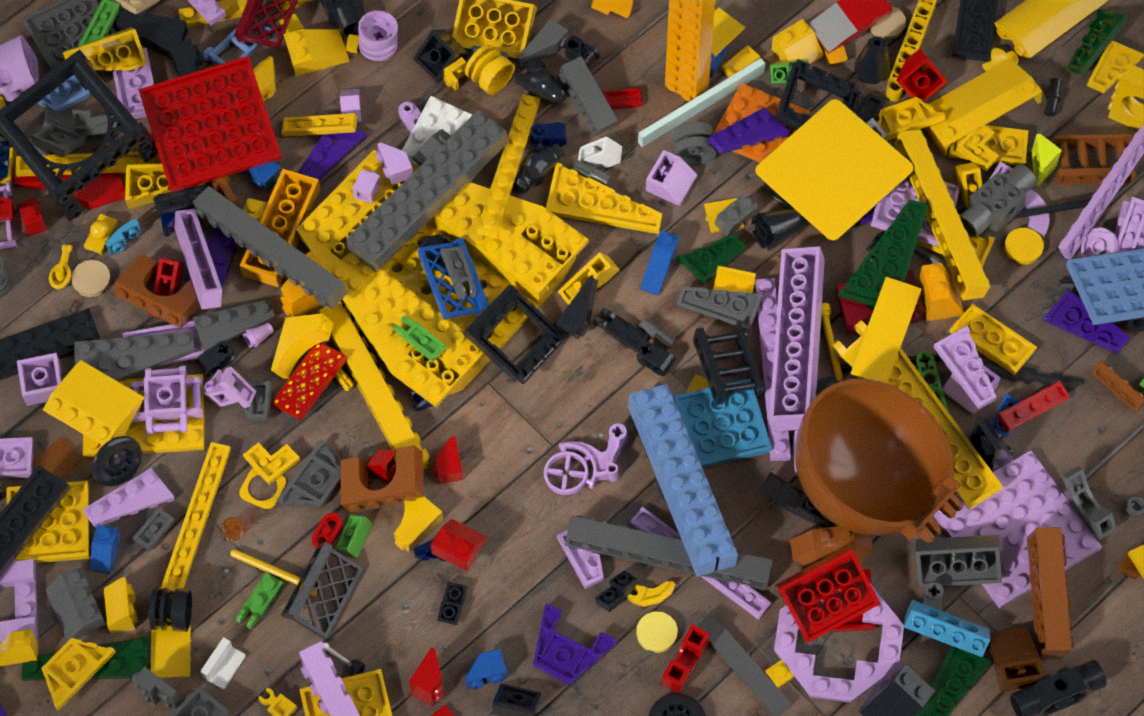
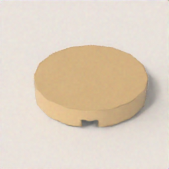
[869,6,906,40]
[71,260,111,297]

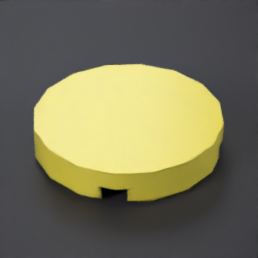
[636,611,678,653]

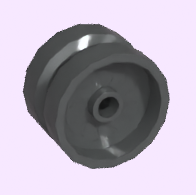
[672,122,716,166]

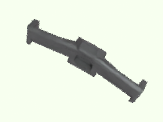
[44,108,120,139]

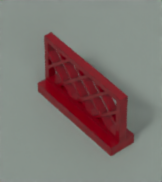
[235,0,298,49]

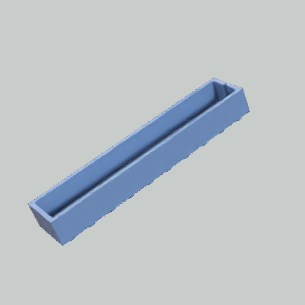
[628,384,738,577]

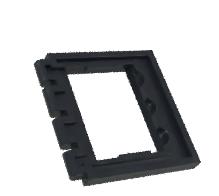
[774,59,861,130]
[463,284,564,384]

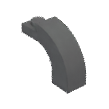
[1062,466,1117,539]

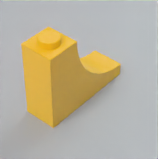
[271,313,334,379]
[394,497,443,553]

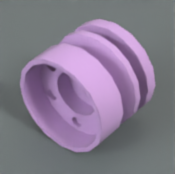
[358,11,398,61]

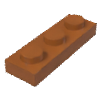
[1092,360,1144,413]

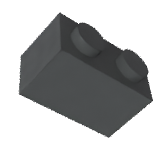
[714,192,759,237]

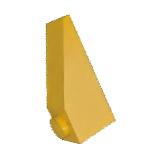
[558,252,619,305]

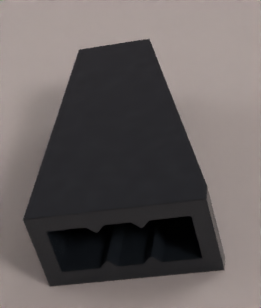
[115,9,189,60]

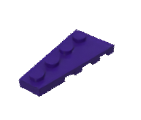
[708,107,790,154]
[297,129,367,181]
[184,227,238,290]
[1043,290,1131,354]

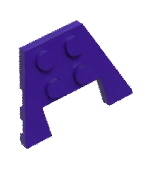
[533,603,617,686]

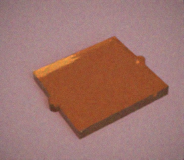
[33,438,82,479]

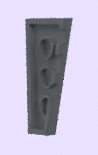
[193,299,275,352]

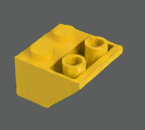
[104,577,138,634]

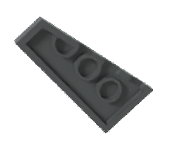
[676,286,763,331]

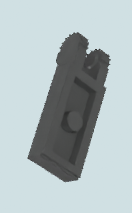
[441,246,476,299]

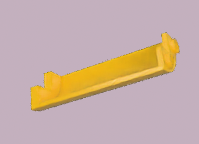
[994,0,1108,58]

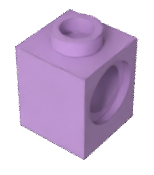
[353,170,381,204]

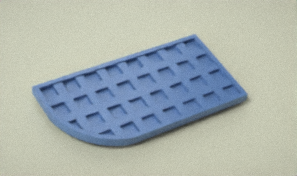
[1066,249,1144,325]

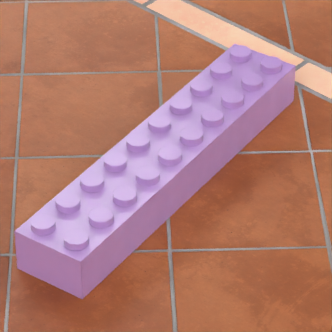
[769,246,825,431]

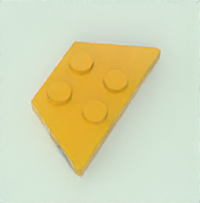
[877,97,946,141]
[42,638,116,711]

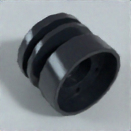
[148,587,192,632]

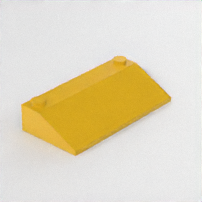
[924,58,1042,157]

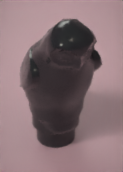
[515,57,567,104]
[513,142,565,194]

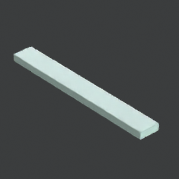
[638,59,765,147]

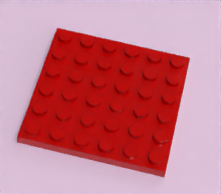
[138,56,282,193]

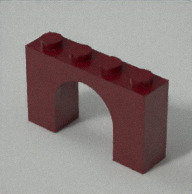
[835,269,925,334]

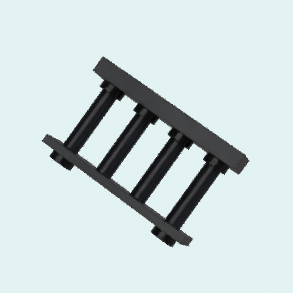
[692,322,765,405]

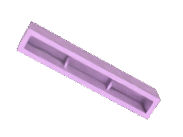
[174,209,222,309]

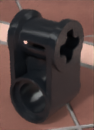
[564,36,600,69]
[196,341,235,377]
[637,342,676,377]

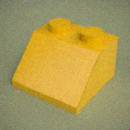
[771,19,824,65]

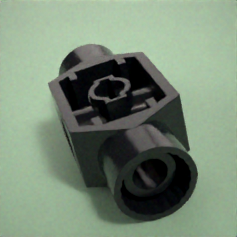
[320,0,365,37]
[1010,659,1107,716]

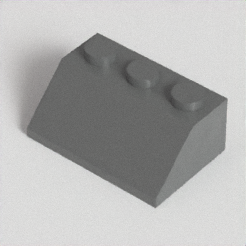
[45,566,107,642]

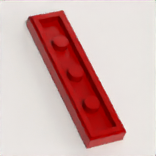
[996,381,1071,432]

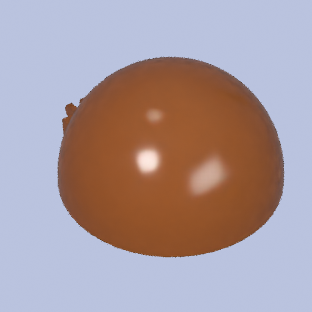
[795,379,963,543]

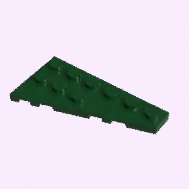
[838,199,928,308]

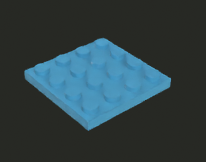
[673,378,772,468]

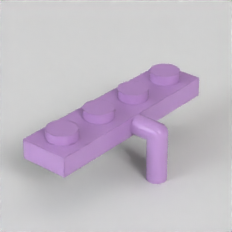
[1117,197,1144,253]

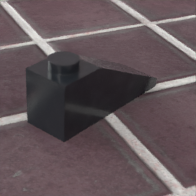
[556,276,598,339]

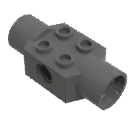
[960,164,1037,238]

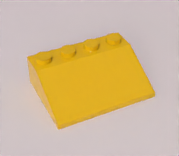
[452,0,537,59]
[43,360,145,446]

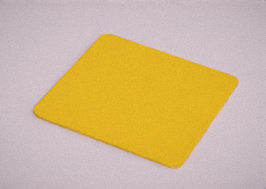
[755,99,913,241]

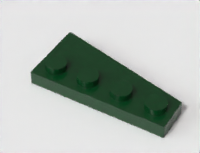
[1067,9,1128,75]

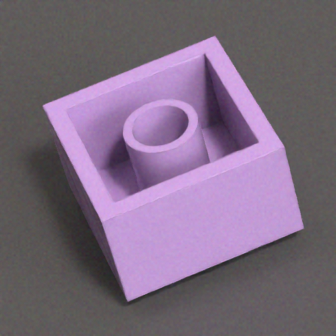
[17,353,63,406]

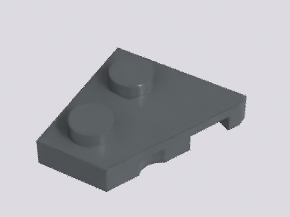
[233,381,272,421]

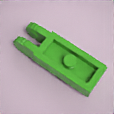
[393,316,446,362]
[236,573,284,629]

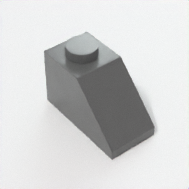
[412,129,451,166]

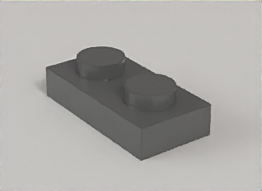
[133,508,175,552]

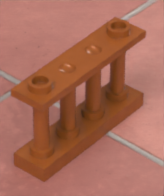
[1053,133,1136,185]

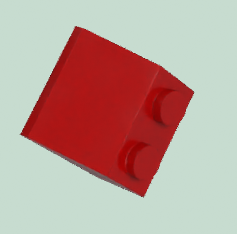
[896,48,948,102]
[431,518,488,571]
[409,647,444,707]

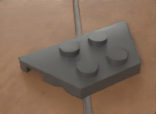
[277,439,341,508]

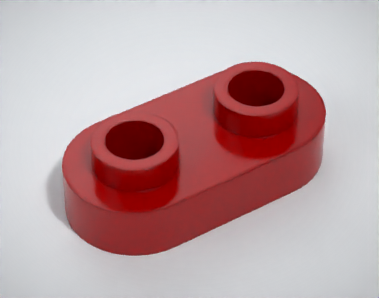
[311,513,343,549]

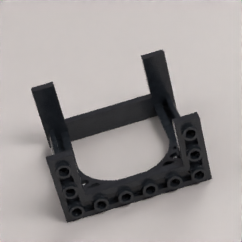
[0,49,158,221]

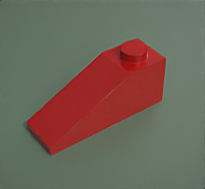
[149,258,185,318]

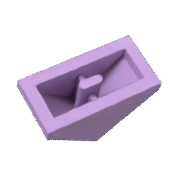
[340,89,361,123]

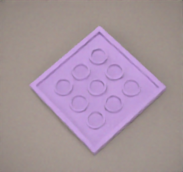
[871,176,960,247]

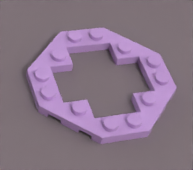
[774,585,904,703]

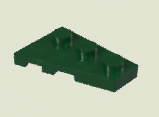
[677,234,746,285]

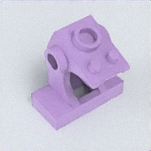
[202,367,256,408]

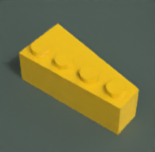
[125,164,206,209]

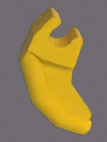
[626,581,676,607]

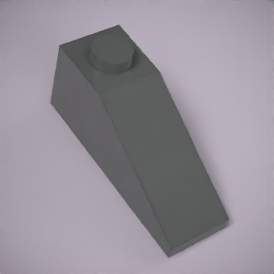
[517,19,569,69]

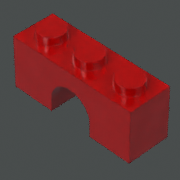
[661,624,710,693]

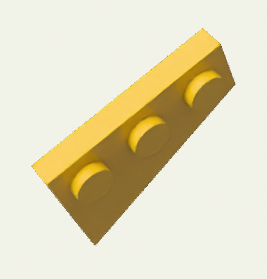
[1087,41,1144,93]

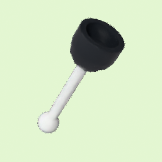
[323,642,366,676]

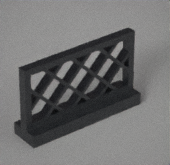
[281,542,363,639]

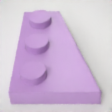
[557,519,604,589]

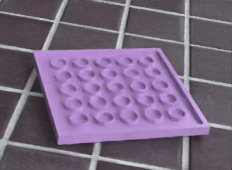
[934,451,1102,609]

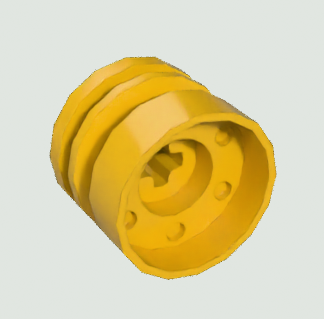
[465,44,515,95]

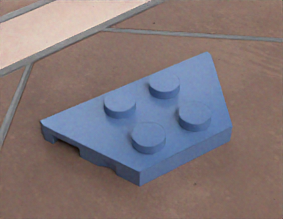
[37,75,90,113]

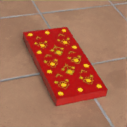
[271,342,348,421]

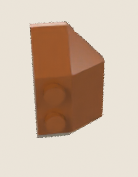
[789,526,874,568]

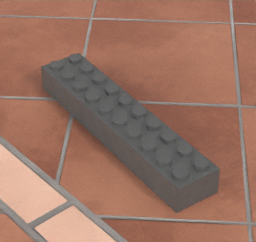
[346,110,508,272]

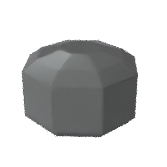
[1126,496,1144,517]

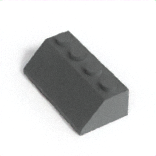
[916,535,1002,587]

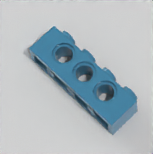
[904,600,990,657]

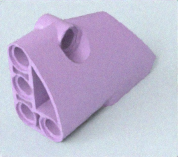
[0,35,39,102]

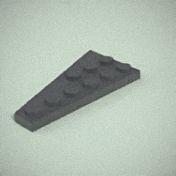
[75,331,195,382]

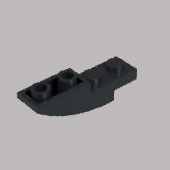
[759,471,835,528]

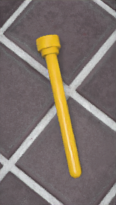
[821,303,844,381]
[230,549,321,597]

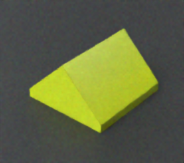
[1031,134,1062,187]

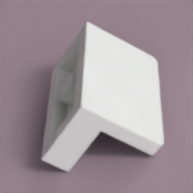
[200,637,246,690]

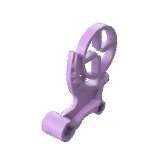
[544,423,628,495]

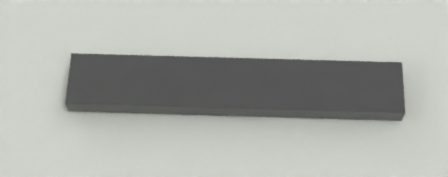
[695,612,792,716]

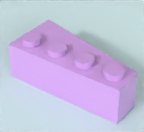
[299,641,360,716]

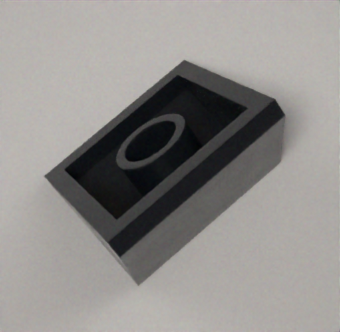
[492,683,542,716]

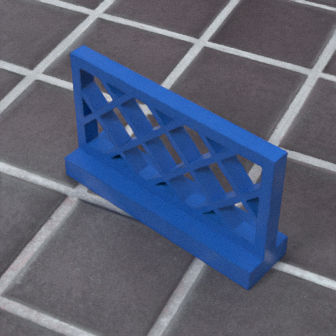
[417,238,489,319]

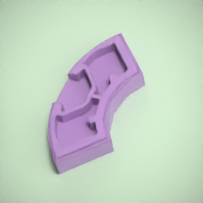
[1024,189,1050,238]

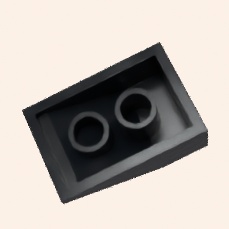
[169,39,202,77]
[969,417,1014,472]
[858,663,935,716]

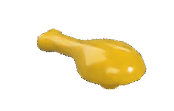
[49,244,73,290]

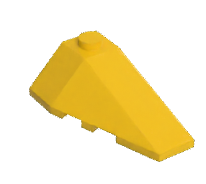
[63,27,147,71]

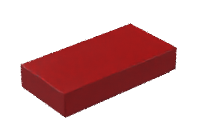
[603,87,642,110]

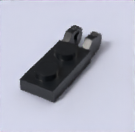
[594,308,649,353]

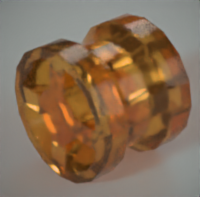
[222,517,244,542]

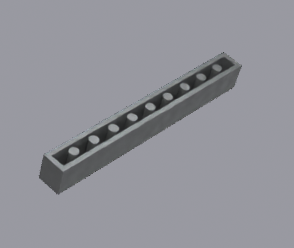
[193,186,348,309]
[565,515,773,590]

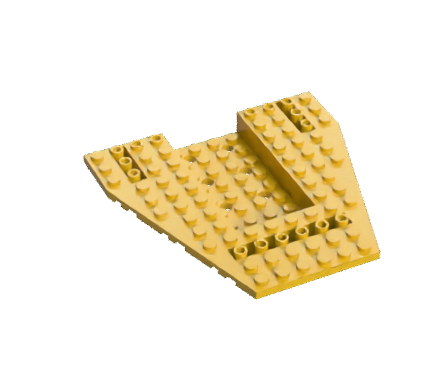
[296,150,589,408]

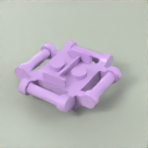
[130,365,203,435]

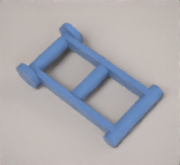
[202,18,277,65]

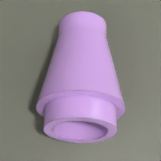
[243,323,274,348]

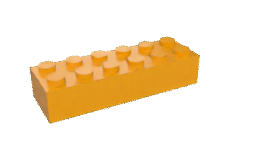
[240,169,321,288]

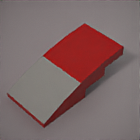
[808,0,893,54]

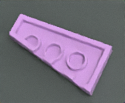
[934,325,996,409]

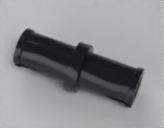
[1044,78,1062,117]

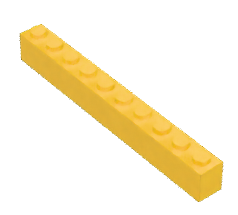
[894,130,990,300]
[319,301,430,470]

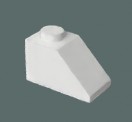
[578,137,623,168]

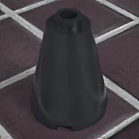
[854,36,892,85]
[751,209,807,251]

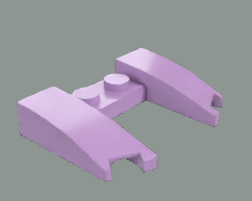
[0,559,38,644]

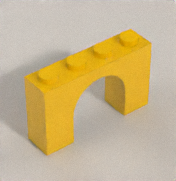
[1108,63,1144,131]

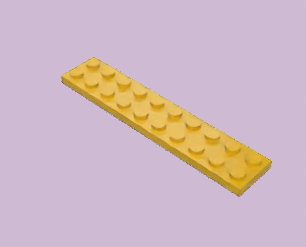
[888,348,1003,510]

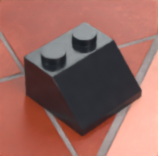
[413,29,469,83]

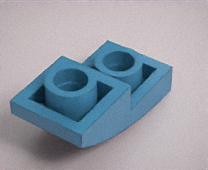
[106,218,142,256]

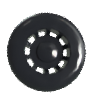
[92,436,142,487]
[648,693,706,716]

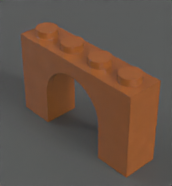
[115,254,201,328]
[341,445,424,513]

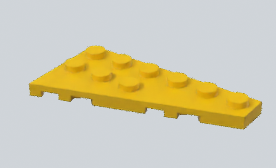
[546,162,662,234]

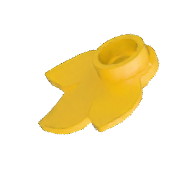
[982,48,1019,71]

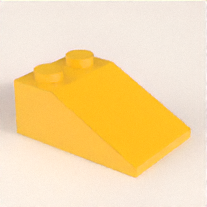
[283,29,350,76]

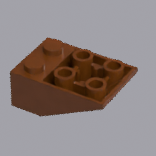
[988,626,1045,693]

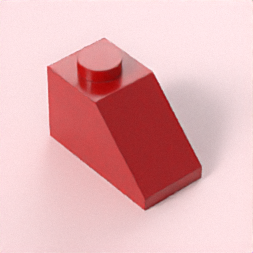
[18,198,47,237]
[432,436,463,484]
[367,449,396,484]

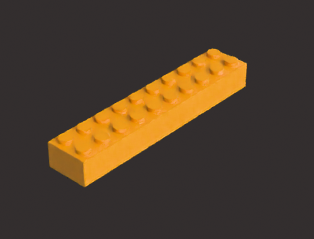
[665,0,715,101]

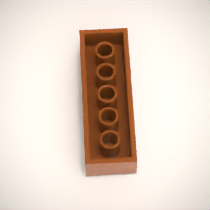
[1027,527,1074,659]

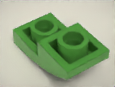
[770,59,809,83]

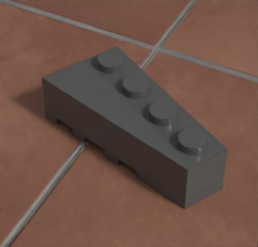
[558,56,618,136]

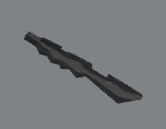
[982,361,1084,393]

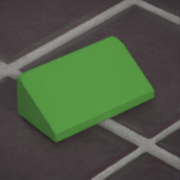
[334,514,372,558]

